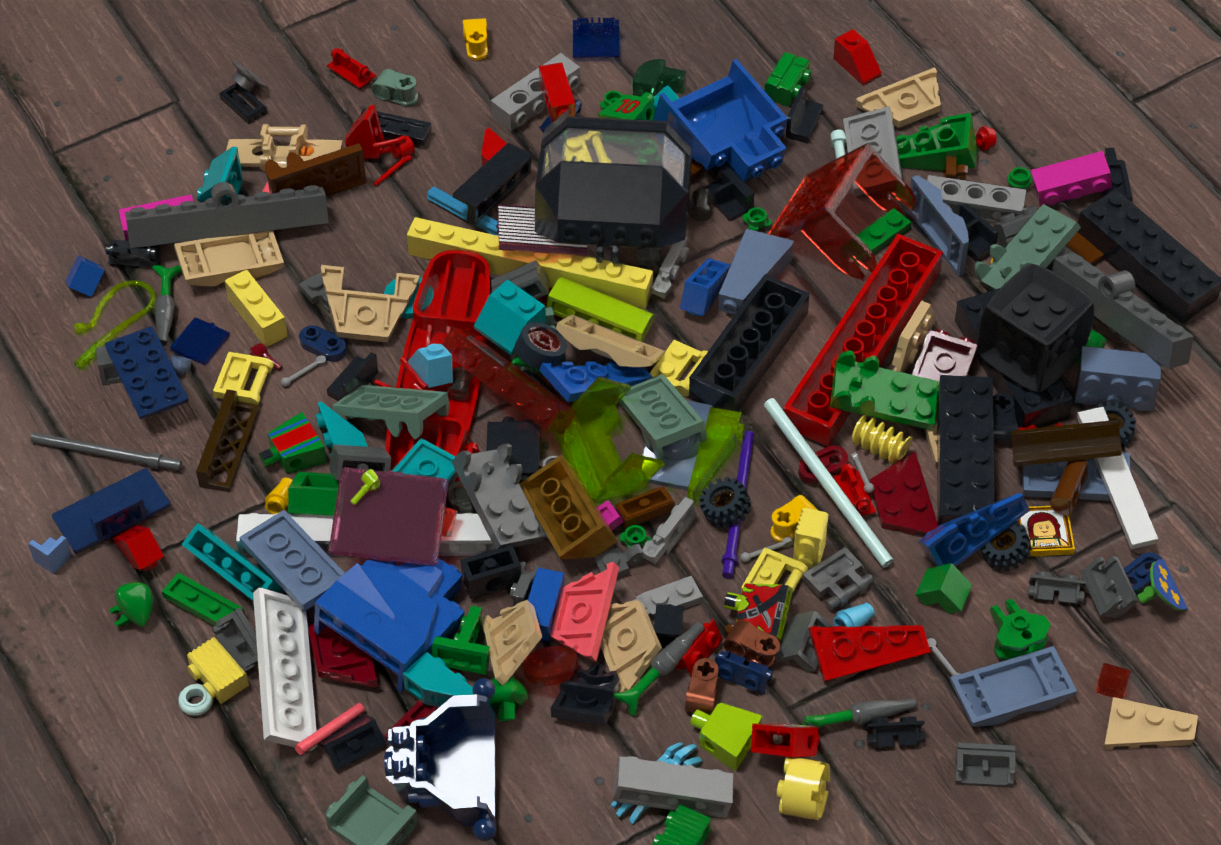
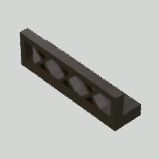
[196,389,260,492]

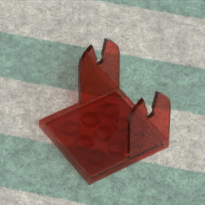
[768,143,916,280]

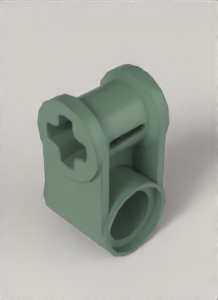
[371,69,419,107]

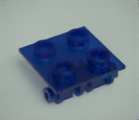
[573,17,620,58]

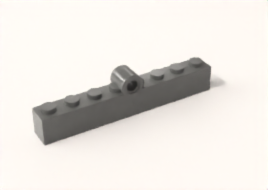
[125,182,329,248]
[1046,246,1194,369]

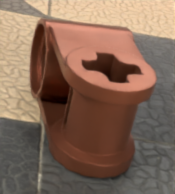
[723,620,780,668]
[685,658,718,715]

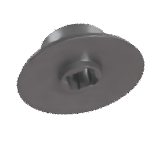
[232,60,267,92]

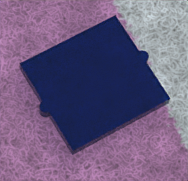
[170,317,230,366]

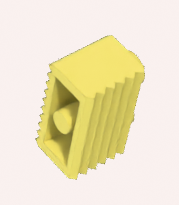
[793,508,829,569]
[187,637,249,704]

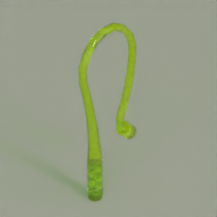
[74,280,156,369]

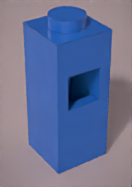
[528,568,565,642]

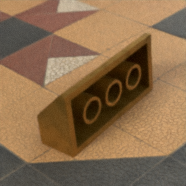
[519,454,617,560]

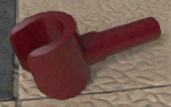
[250,343,283,371]

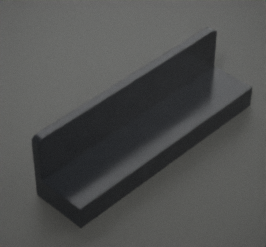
[453,143,532,225]

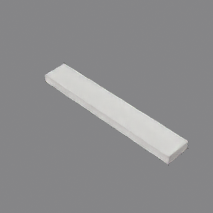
[1077,407,1158,549]

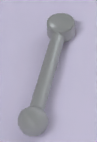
[281,355,326,387]
[851,452,874,493]
[740,537,793,563]
[927,638,961,676]

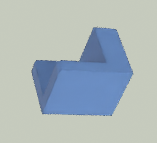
[28,536,72,574]

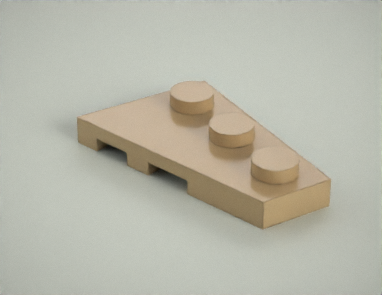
[1103,697,1198,750]

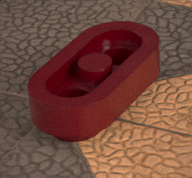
[798,445,848,484]

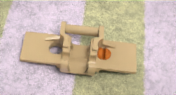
[226,124,343,171]

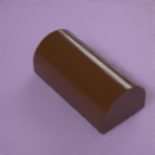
[1050,459,1088,516]
[615,486,675,530]

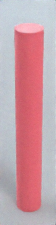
[295,703,365,755]

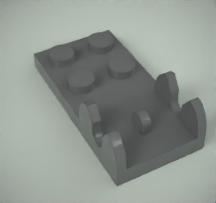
[452,443,546,549]

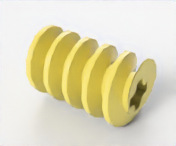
[852,415,913,464]

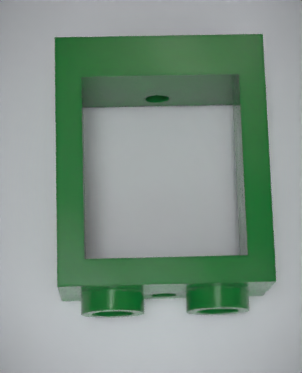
[288,472,365,517]

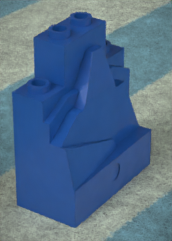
[653,59,788,181]
[314,546,465,693]

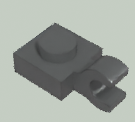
[299,273,330,313]
[594,544,644,579]
[510,562,539,606]

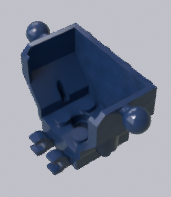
[384,678,496,841]

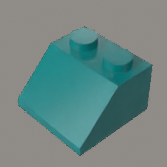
[197,147,243,203]
[474,279,546,356]

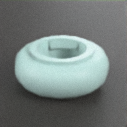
[178,684,213,716]

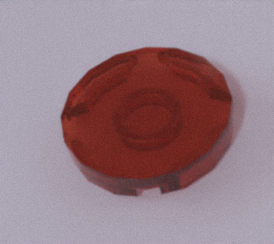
[522,646,579,686]

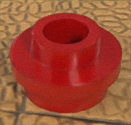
[975,126,997,150]

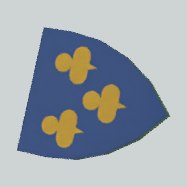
[1138,559,1188,611]

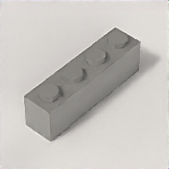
[612,756,733,818]

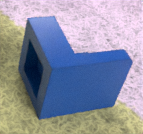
[66,255,105,296]

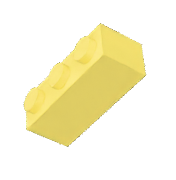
[225,269,288,348]

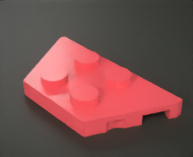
[550,562,619,661]

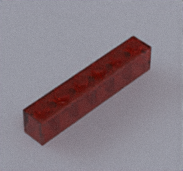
[442,327,576,434]

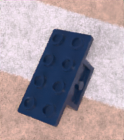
[104,326,189,419]
[52,468,171,554]

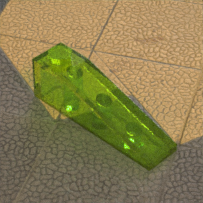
[688,407,745,504]

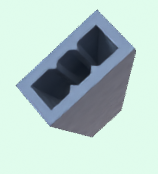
[718,229,794,314]

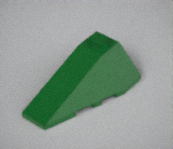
[896,113,977,171]

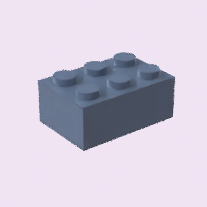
[1074,346,1161,411]

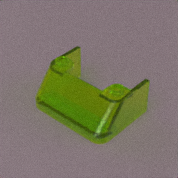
[555,377,665,504]

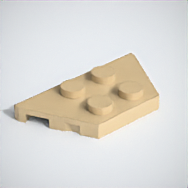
[855,67,941,128]
[892,301,936,373]
[482,600,542,685]
[600,600,662,693]

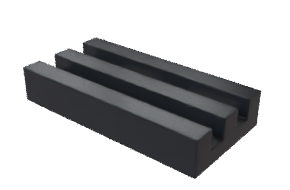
[219,83,267,124]

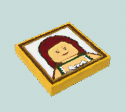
[1017,506,1075,556]

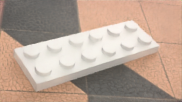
[253,587,318,751]

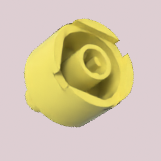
[777,757,830,820]

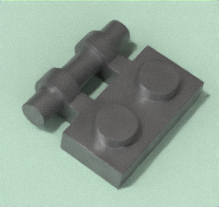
[802,547,874,610]

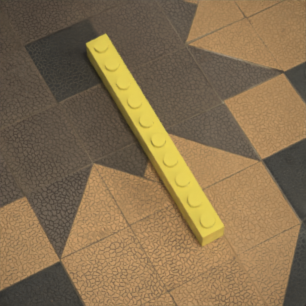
[407,217,653,309]

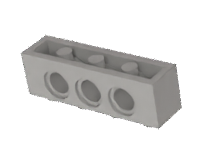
[491,53,581,131]
[927,175,1026,224]

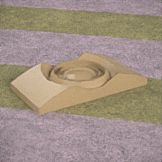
[174,230,284,287]
[556,314,665,367]

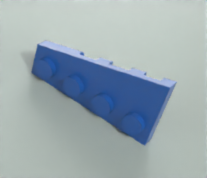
[539,361,653,402]

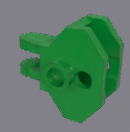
[990,599,1051,661]

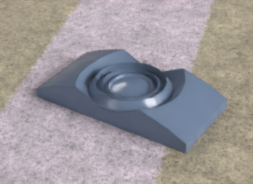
[908,175,969,277]
[638,400,713,491]
[950,646,1077,727]

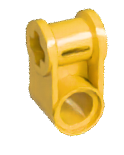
[463,18,488,61]
[770,495,819,542]

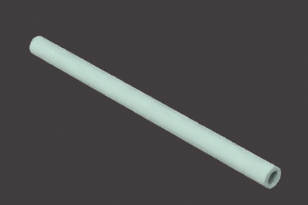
[763,398,894,568]

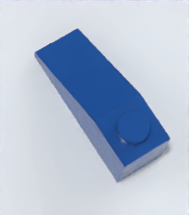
[680,258,731,316]

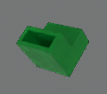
[915,563,972,614]

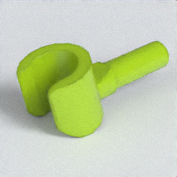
[350,469,380,506]

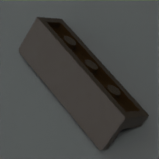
[1011,420,1122,467]

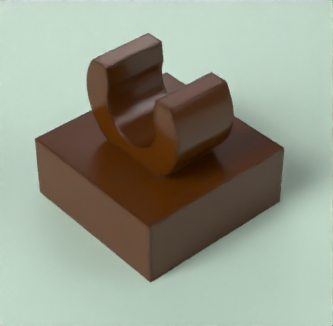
[944,156,968,180]

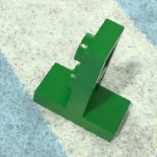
[432,605,490,675]

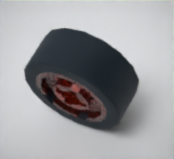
[515,322,567,369]

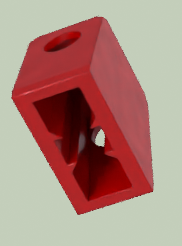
[751,723,820,757]

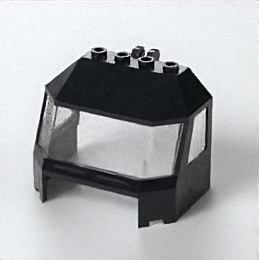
[535,107,693,264]

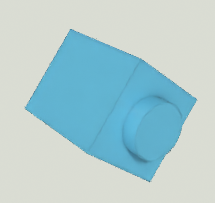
[408,344,453,388]

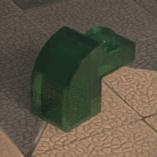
[632,59,686,97]

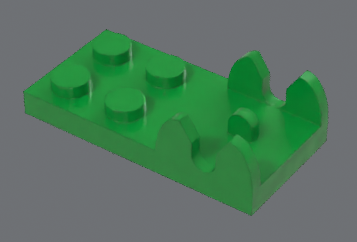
[830,351,938,430]

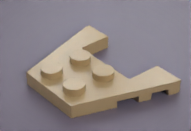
[321,265,419,342]

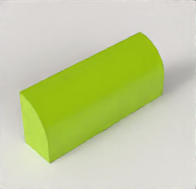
[547,277,655,342]

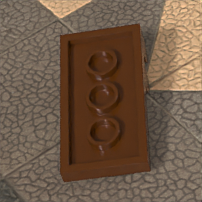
[265,143,367,196]

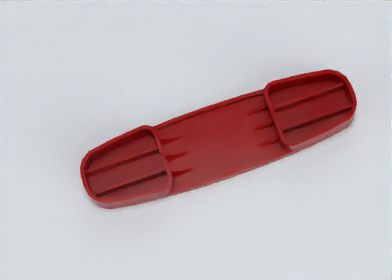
[385,250,490,506]

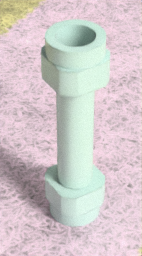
[830,130,851,182]

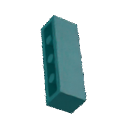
[181,523,285,601]

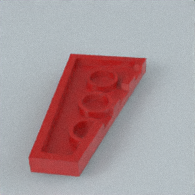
[808,625,931,682]

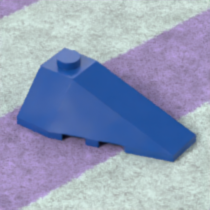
[918,493,1030,567]

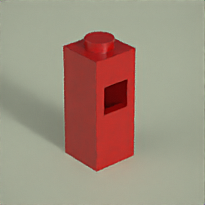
[539,62,575,122]

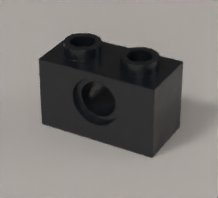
[460,545,521,599]

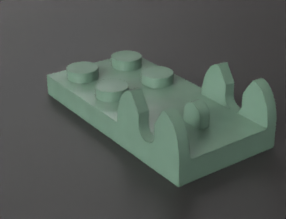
[975,204,1081,290]
[616,374,707,460]
[332,385,449,439]

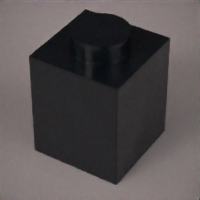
[654,604,684,649]

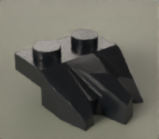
[551,662,620,726]

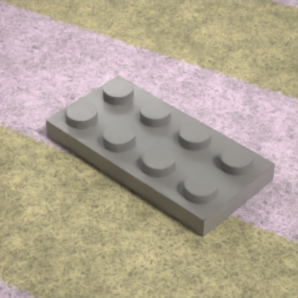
[843,106,903,196]

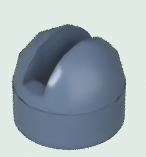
[170,356,192,376]

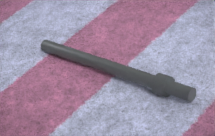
[31,432,182,471]

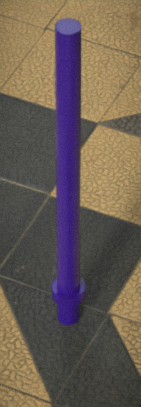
[721,431,754,579]

